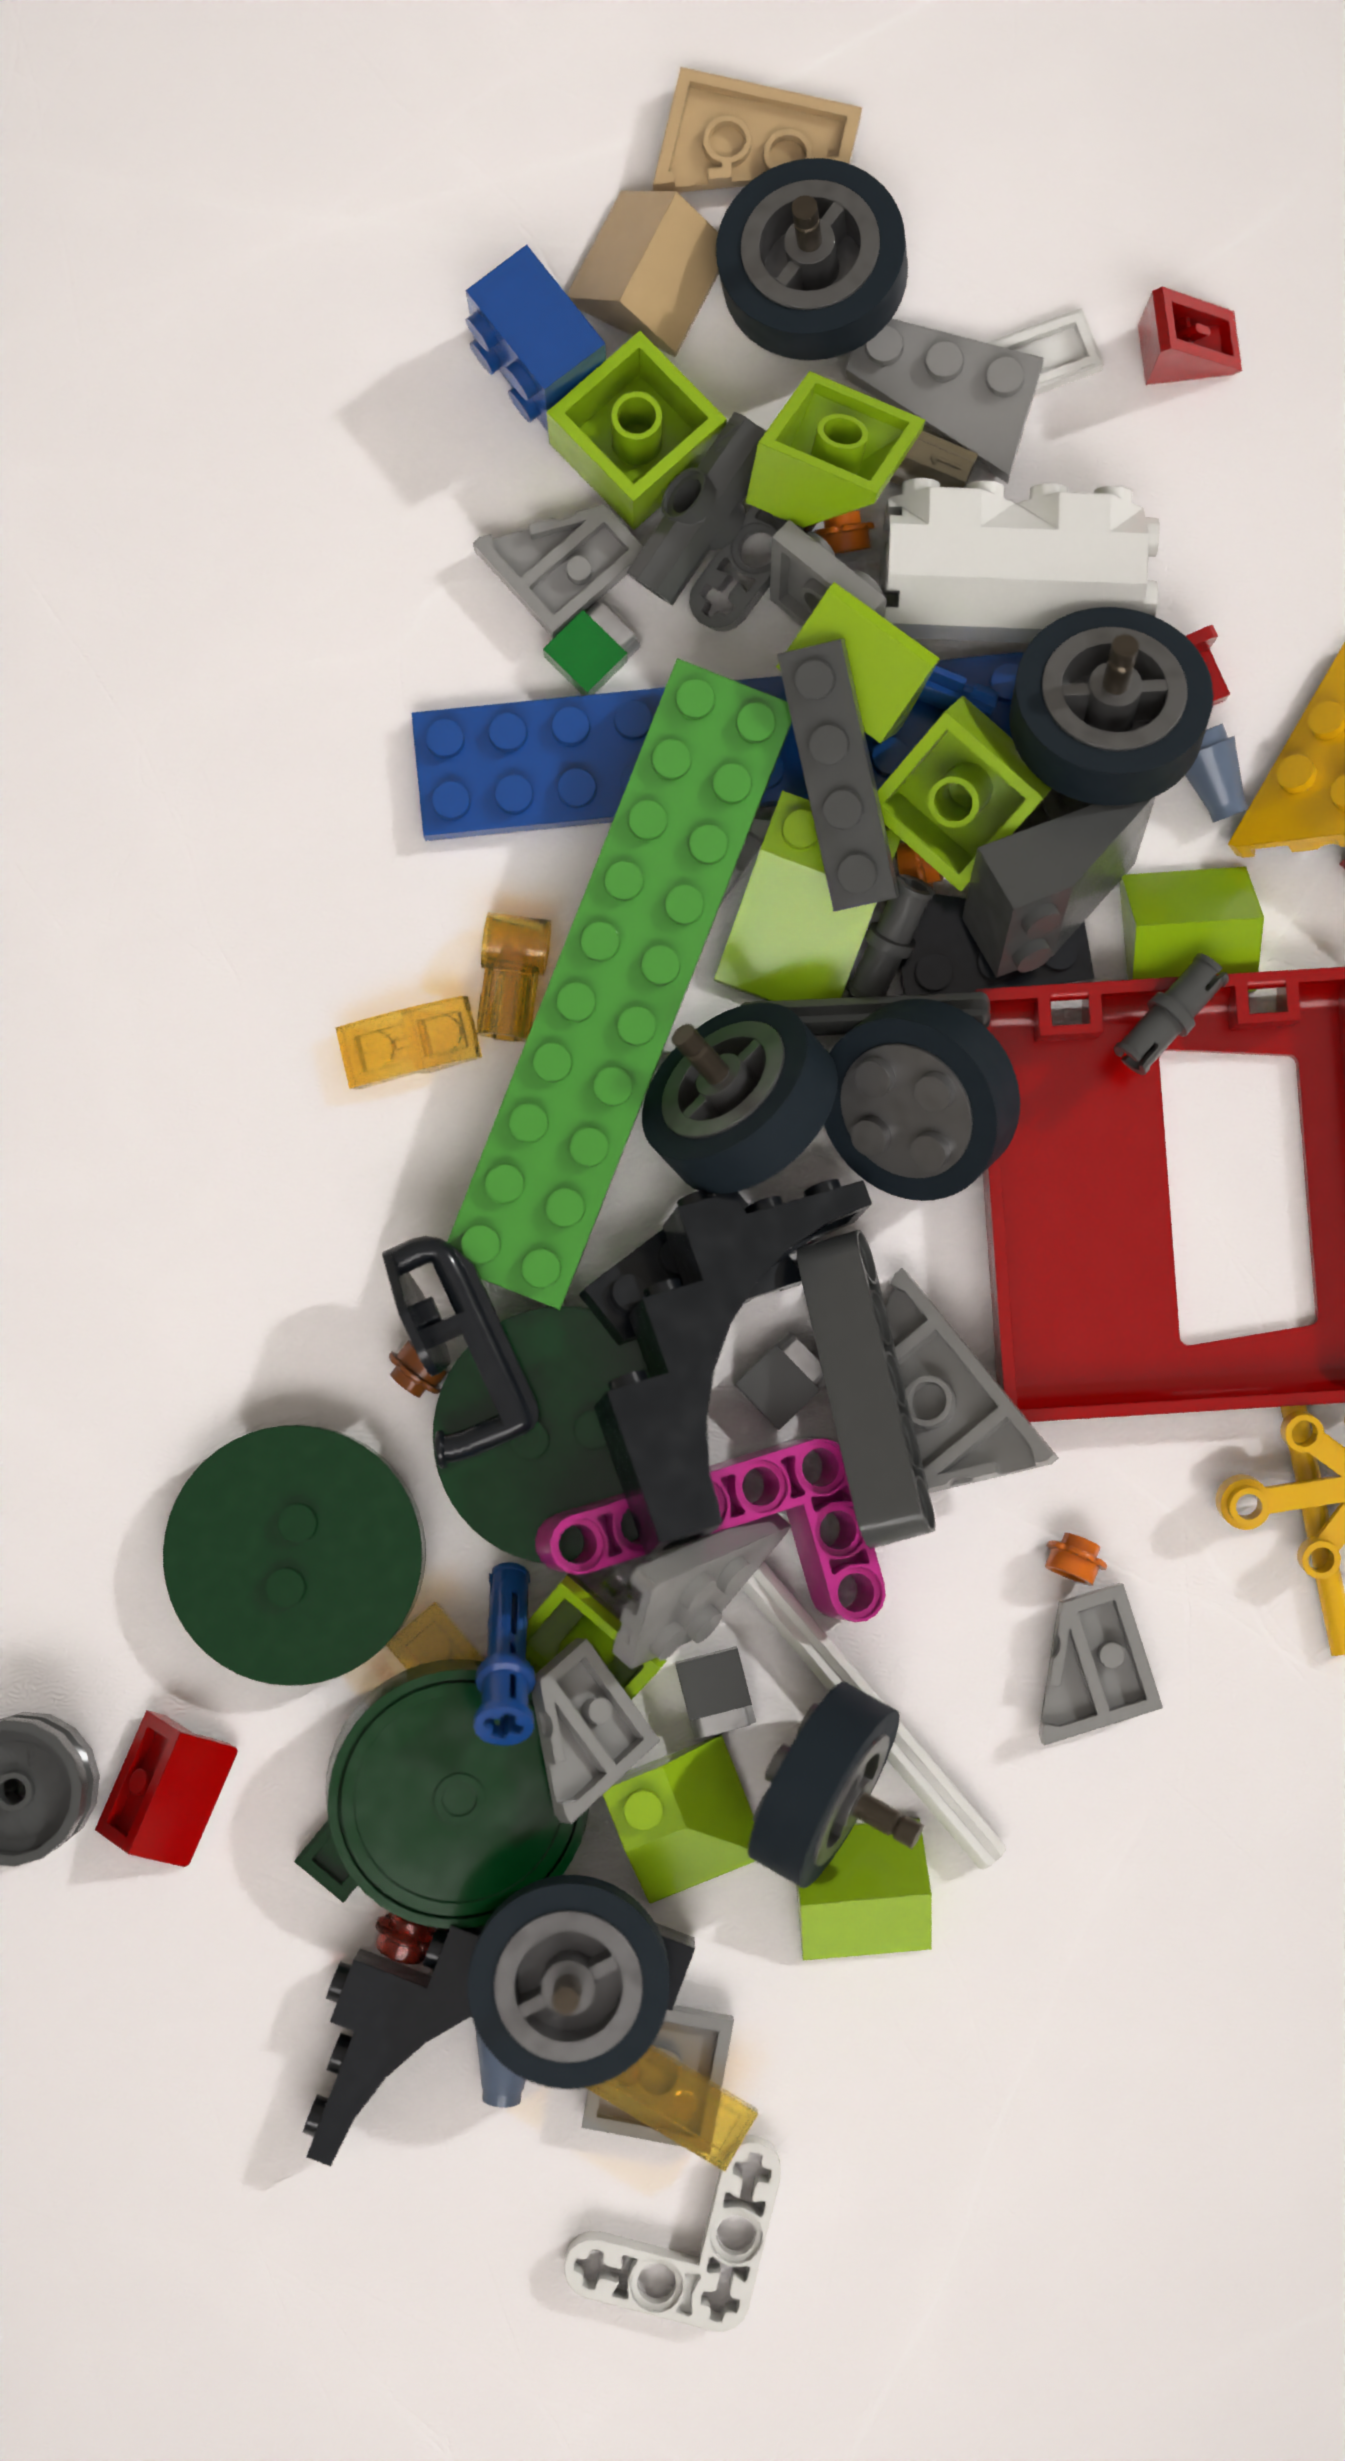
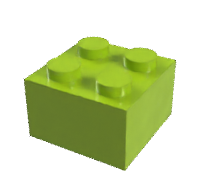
[546,331,727,530]
[877,696,1052,892]

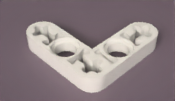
[564,2135,781,2332]

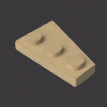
[653,67,862,193]

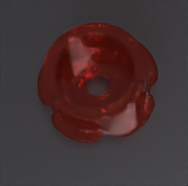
[375,1913,435,1965]

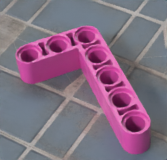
[535,1438,886,1622]

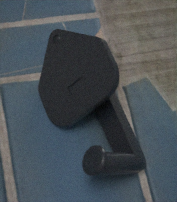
[382,1236,540,1469]

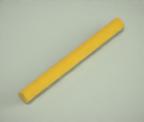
[1280,1405,1345,1656]

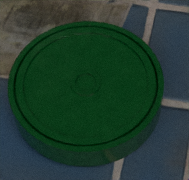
[433,1306,651,1563]
[163,1425,426,1686]
[325,1659,589,1929]

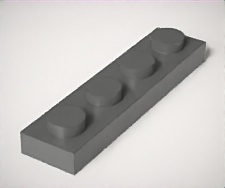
[777,639,900,912]

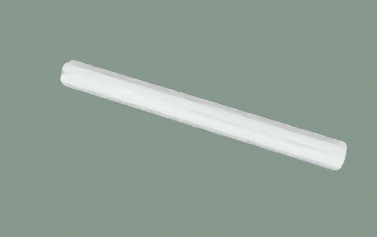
[742,1562,1006,1870]

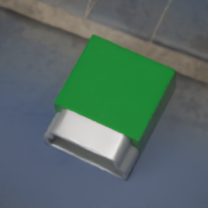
[543,602,641,695]

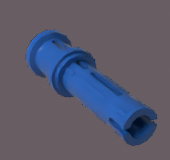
[473,1562,535,1746]

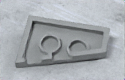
[846,319,1044,484]

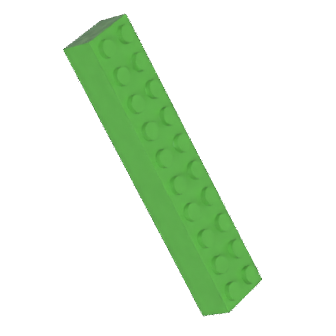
[447,658,792,1310]

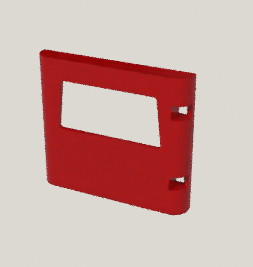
[974,967,1345,1422]

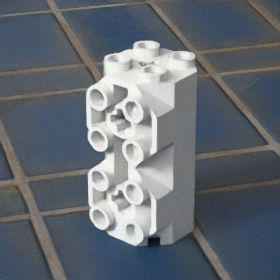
[880,478,1160,643]

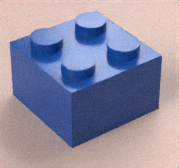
[465,244,606,432]

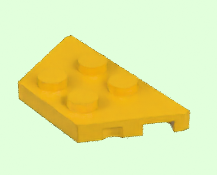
[1228,642,1345,858]

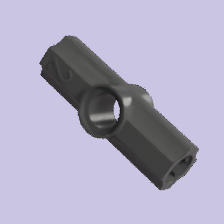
[627,412,766,606]

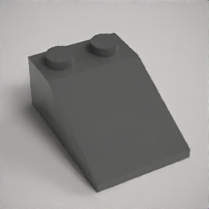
[962,797,1156,978]

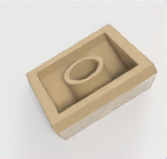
[567,191,719,357]

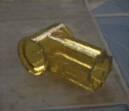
[476,912,552,1042]

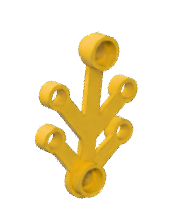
[1215,1411,1345,1579]

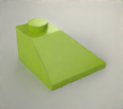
[745,371,926,528]
[603,1734,755,1904]

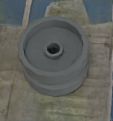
[0,1712,100,1867]

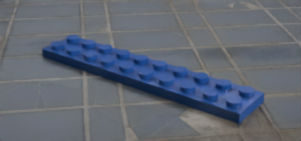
[411,652,1024,841]

